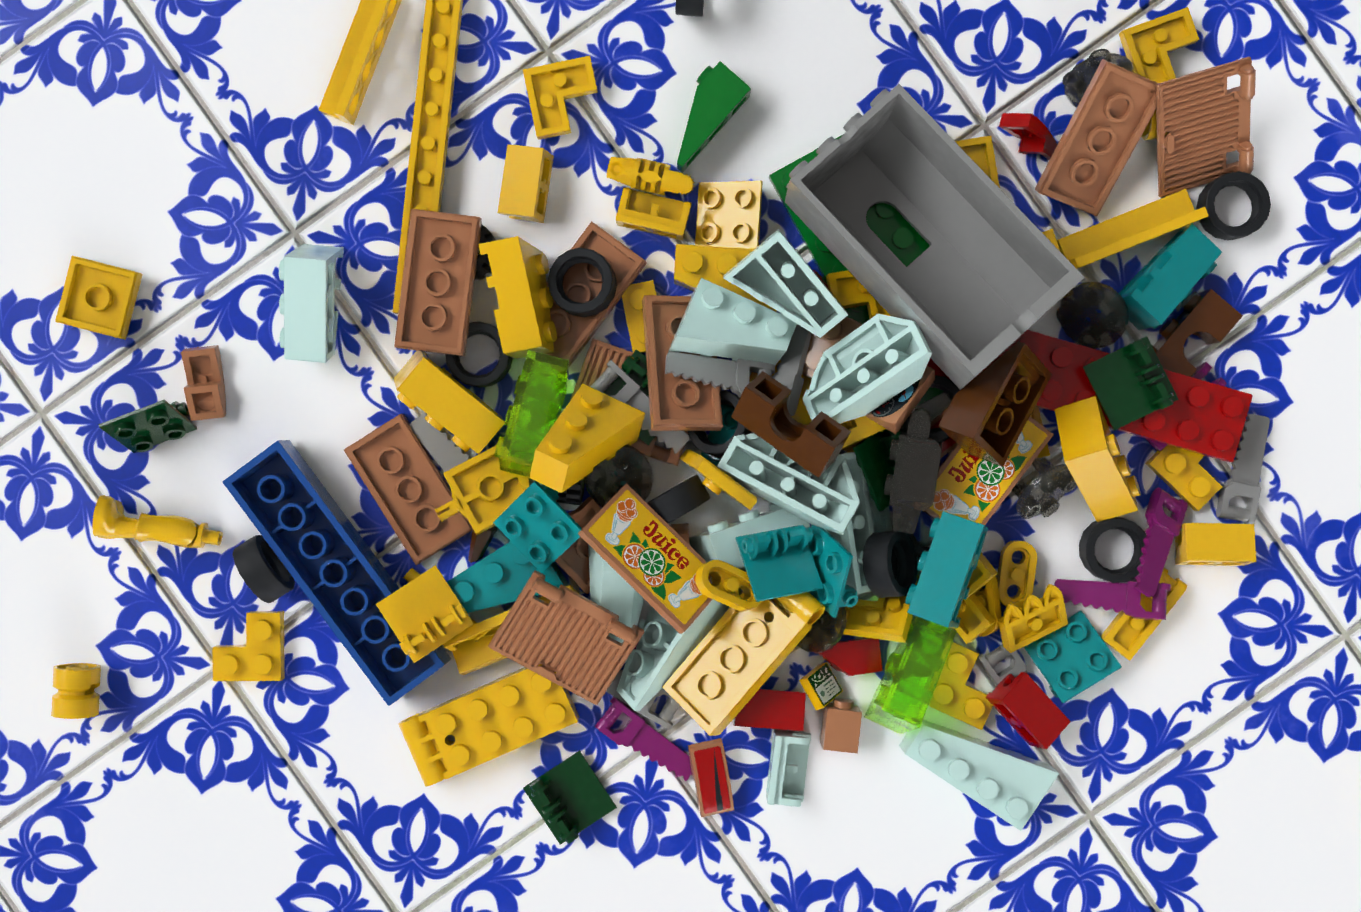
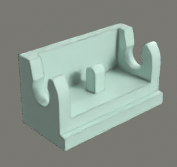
[766,729,811,807]

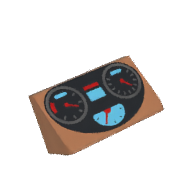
[866,366,935,434]

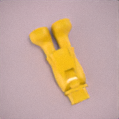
[92,495,223,548]

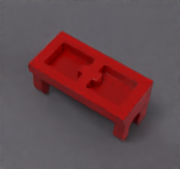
[985,672,1071,750]
[733,689,806,731]

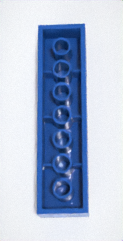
[222,440,452,706]

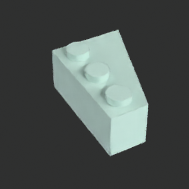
[723,229,848,338]
[689,503,811,569]

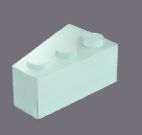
[279,244,344,363]
[668,278,797,365]

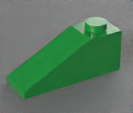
[677,61,751,173]

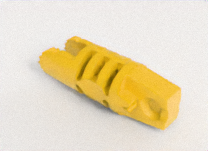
[607,157,695,196]

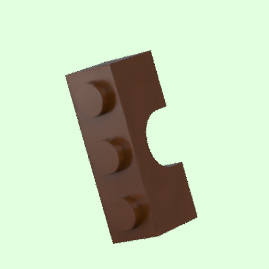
[1151,289,1243,377]
[731,371,851,478]

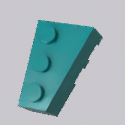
[1110,223,1222,330]
[905,511,988,628]
[447,541,569,613]

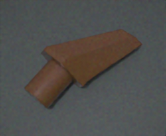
[468,525,498,563]

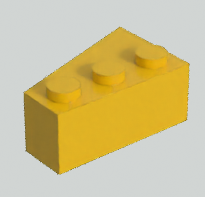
[478,236,557,359]
[393,351,505,454]

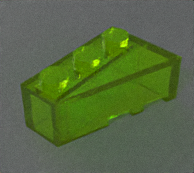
[495,350,569,477]
[864,616,956,734]

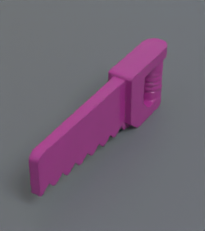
[1133,488,1188,597]
[1054,579,1171,620]
[595,696,692,781]

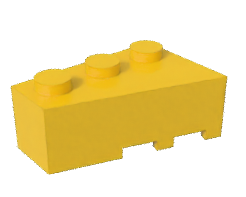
[674,244,777,312]
[529,384,646,493]
[1055,396,1141,522]

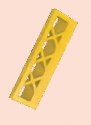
[319,0,402,126]
[1057,189,1209,269]
[443,585,579,676]

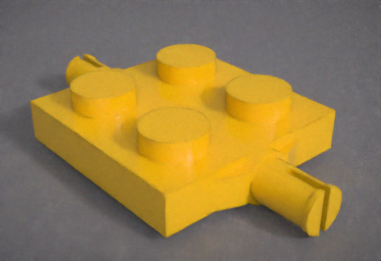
[434,441,534,536]

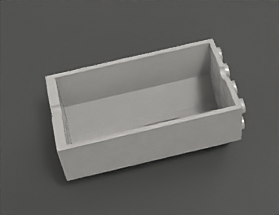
[785,84,1085,390]

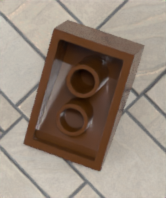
[938,341,1052,467]

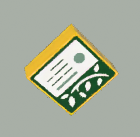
[799,662,843,710]

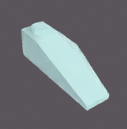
[588,544,644,662]
[616,599,730,712]

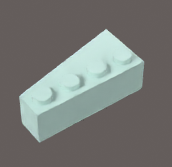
[899,717,1060,831]

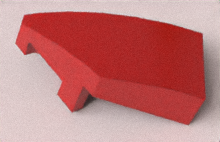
[999,113,1057,160]
[810,637,883,676]

